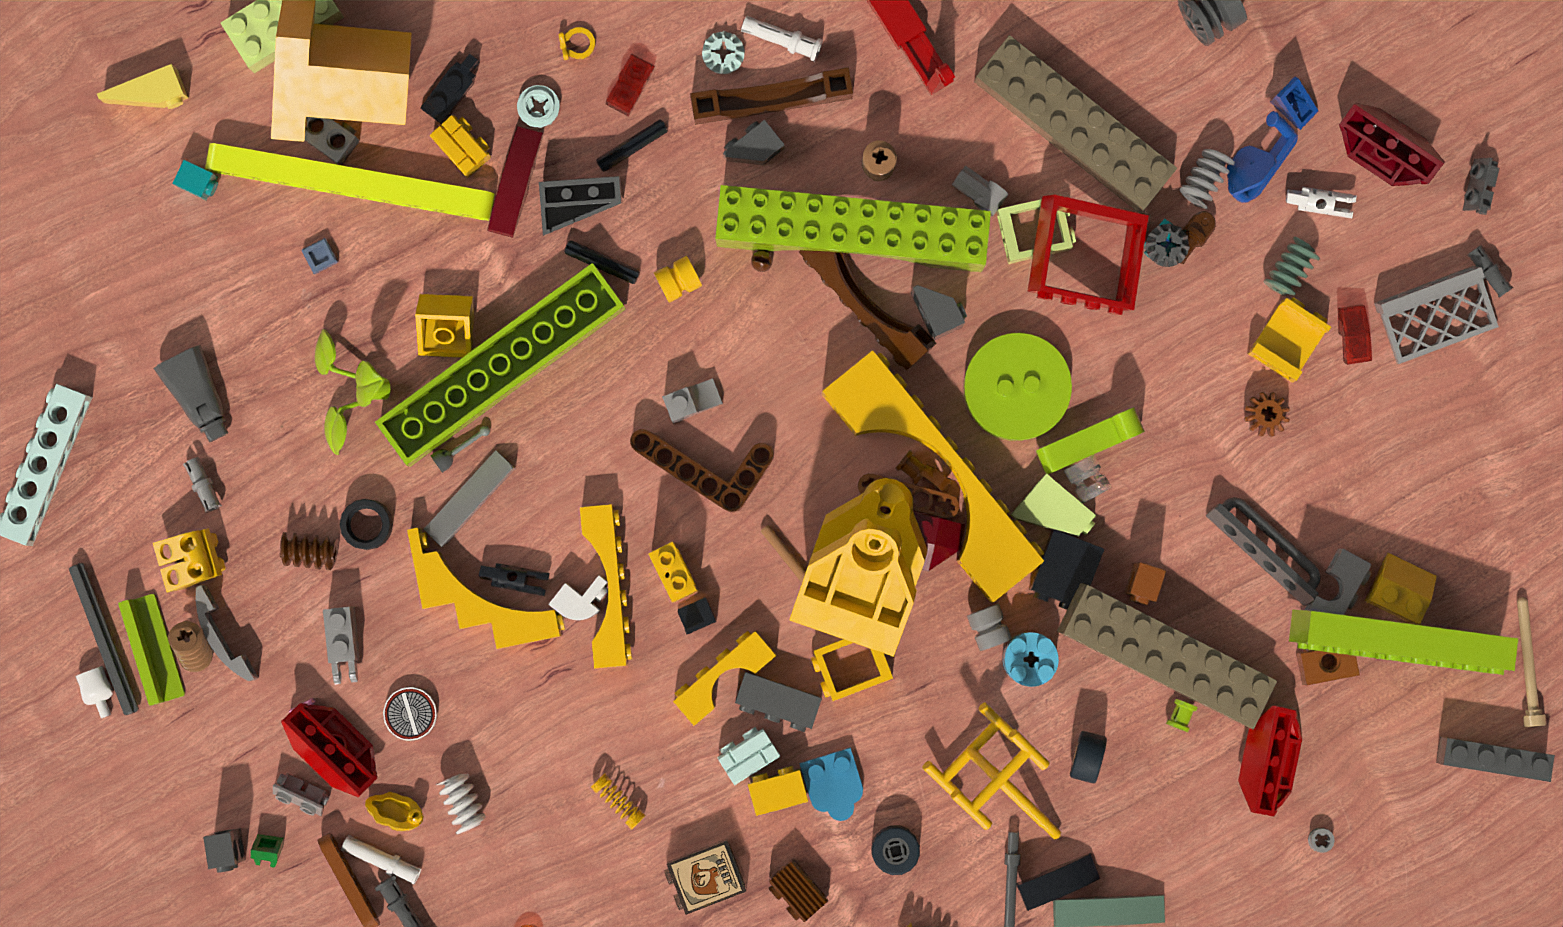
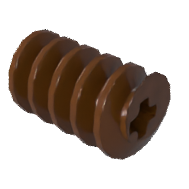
[280,532,338,571]

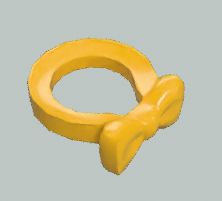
[558,27,595,60]

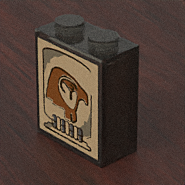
[664,838,747,915]

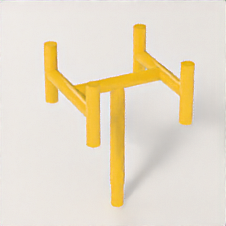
[922,702,1061,839]

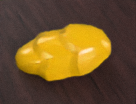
[365,792,424,831]

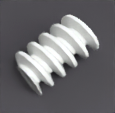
[436,774,486,834]

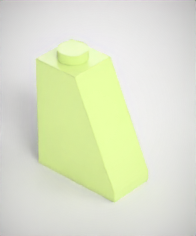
[1010,474,1096,536]

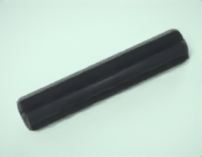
[596,119,668,172]
[564,240,640,284]

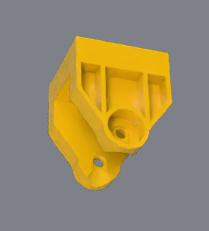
[789,478,928,657]

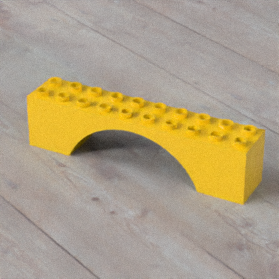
[822,350,1044,602]

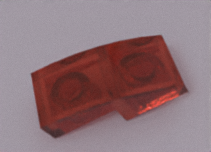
[605,54,655,117]
[1338,304,1372,365]

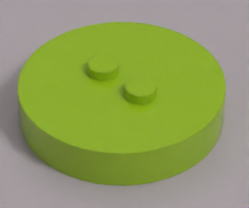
[963,333,1072,441]

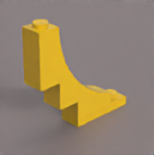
[407,528,565,649]

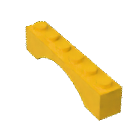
[580,504,632,669]

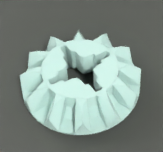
[702,31,745,74]
[517,85,560,128]

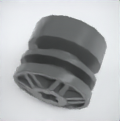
[1178,0,1247,46]

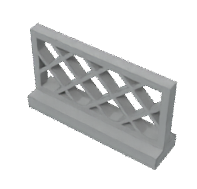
[1374,266,1499,364]

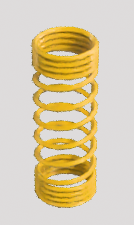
[591,773,646,829]

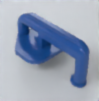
[1227,111,1298,203]

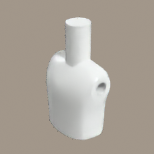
[75,666,113,718]

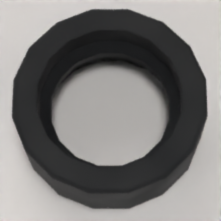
[340,499,393,550]

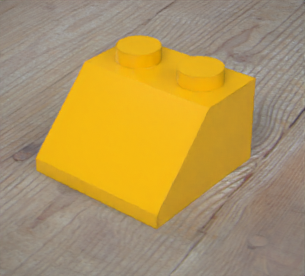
[415,294,474,357]
[1365,553,1437,625]

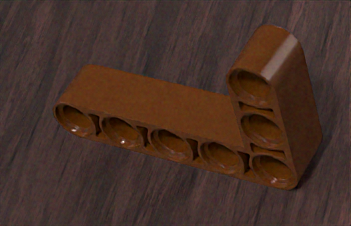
[630,429,774,513]

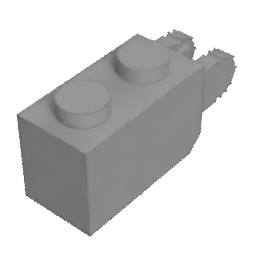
[323,607,360,684]

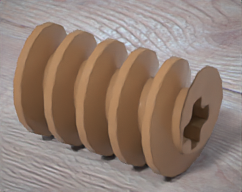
[862,140,897,181]
[168,621,213,672]

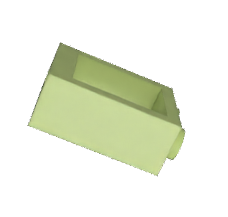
[996,195,1076,264]

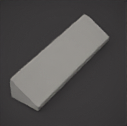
[424,450,516,547]

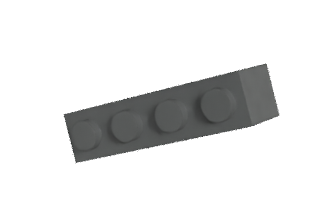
[1436,737,1555,782]

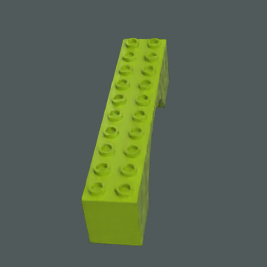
[715,185,991,272]

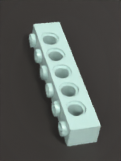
[0,384,93,546]

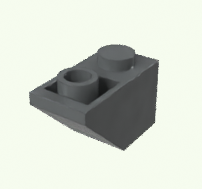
[723,120,785,165]

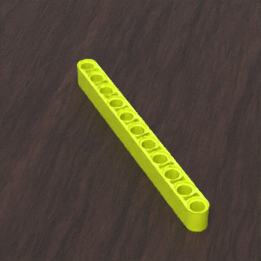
[205,143,495,221]

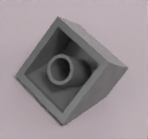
[911,285,967,341]

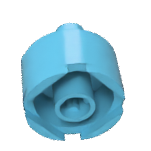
[1002,632,1059,687]

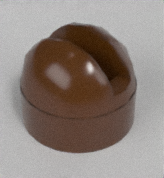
[751,250,772,272]

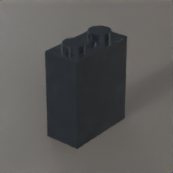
[1029,529,1105,610]

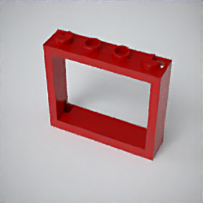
[1027,194,1149,315]

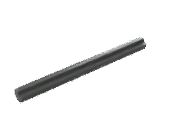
[69,563,139,715]

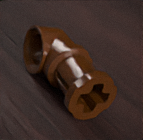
[895,450,951,492]

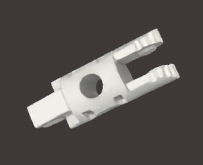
[1285,187,1357,218]

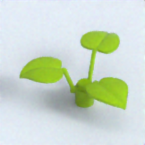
[315,329,390,455]

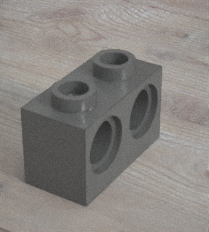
[305,117,360,165]
[203,828,246,873]

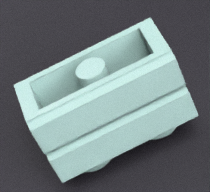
[717,727,780,785]

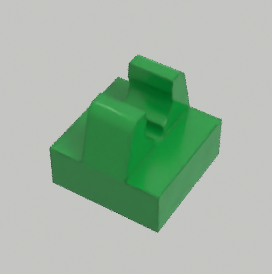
[250,834,284,868]

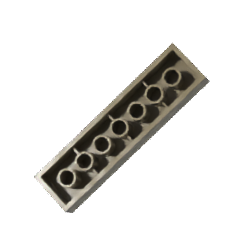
[974,35,1177,214]
[1057,583,1277,729]

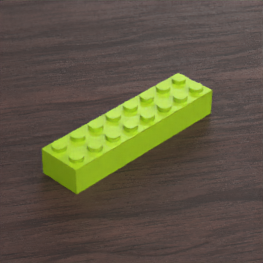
[1289,609,1518,675]

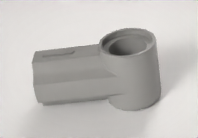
[952,166,1009,216]

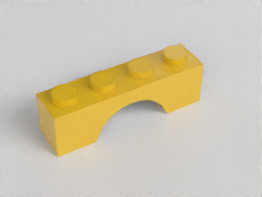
[673,630,776,726]

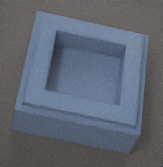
[301,238,338,274]

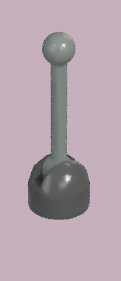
[430,426,490,473]

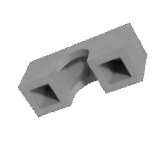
[1304,549,1372,615]

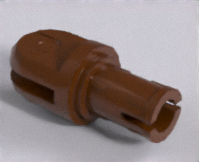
[1177,211,1216,264]

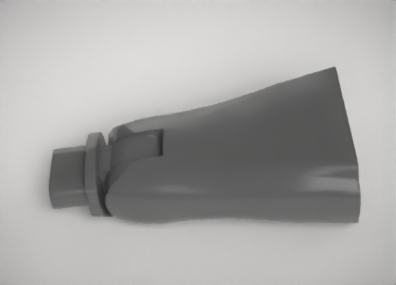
[153,345,228,443]

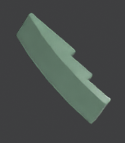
[1053,895,1165,927]

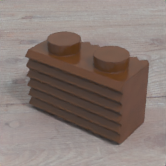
[768,858,829,922]

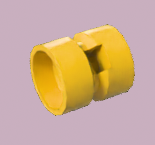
[653,255,702,303]

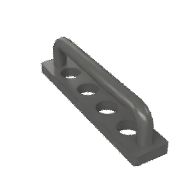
[1206,497,1321,606]

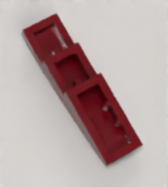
[487,126,543,238]

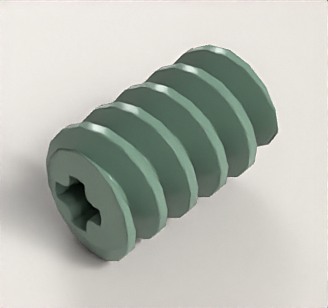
[1264,237,1320,296]

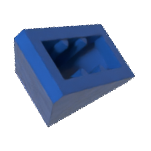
[1270,76,1319,130]

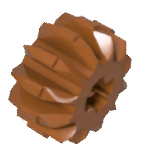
[1244,392,1290,437]

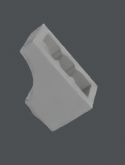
[662,378,723,424]

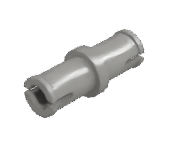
[183,457,221,513]

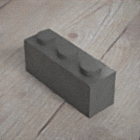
[735,672,822,732]

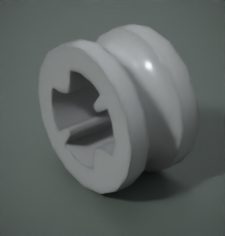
[1308,828,1335,853]

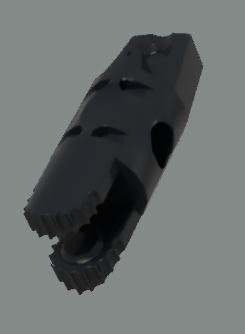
[479,563,550,596]

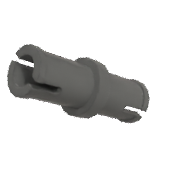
[1467,245,1514,298]

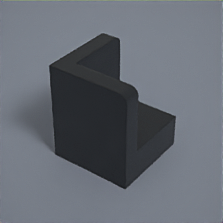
[677,597,717,635]

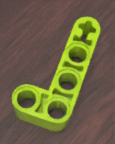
[1036,407,1145,475]

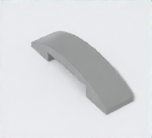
[195,585,259,681]

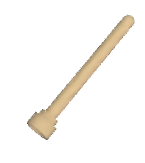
[1517,597,1546,727]

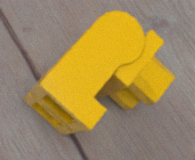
[153,528,226,593]

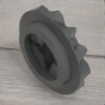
[1146,224,1190,267]

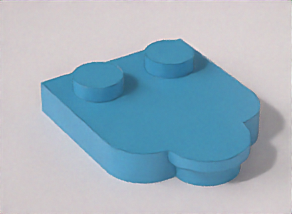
[799,747,863,821]

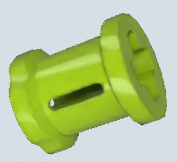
[1166,699,1198,732]

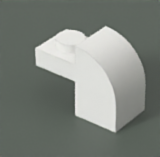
[548,575,608,620]

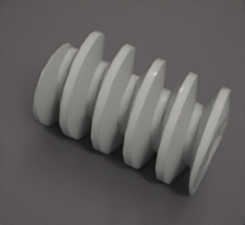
[1180,149,1235,209]

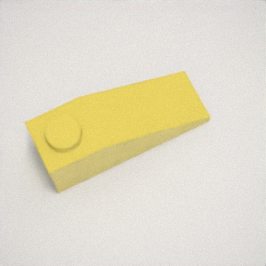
[97,64,189,109]

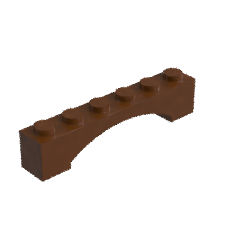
[690,67,853,125]
[799,250,937,370]

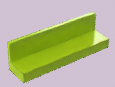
[118,594,185,706]

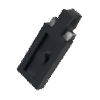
[420,54,480,125]

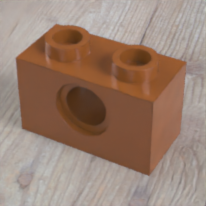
[1124,562,1166,605]
[1296,649,1360,686]

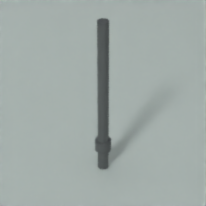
[1004,832,1021,927]

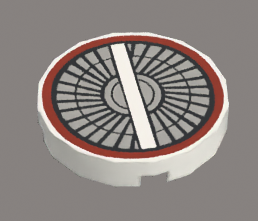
[383,687,438,741]

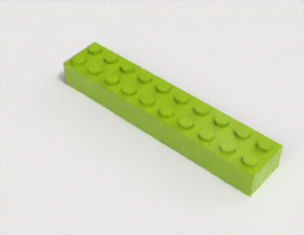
[375,263,626,467]

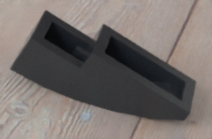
[1016,853,1100,911]

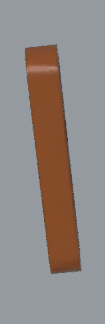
[857,473,959,519]
[317,833,380,927]

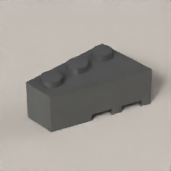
[539,176,623,236]

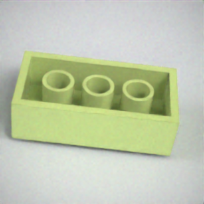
[221,0,344,74]

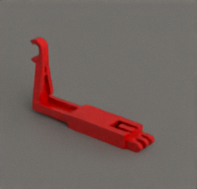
[866,0,955,95]

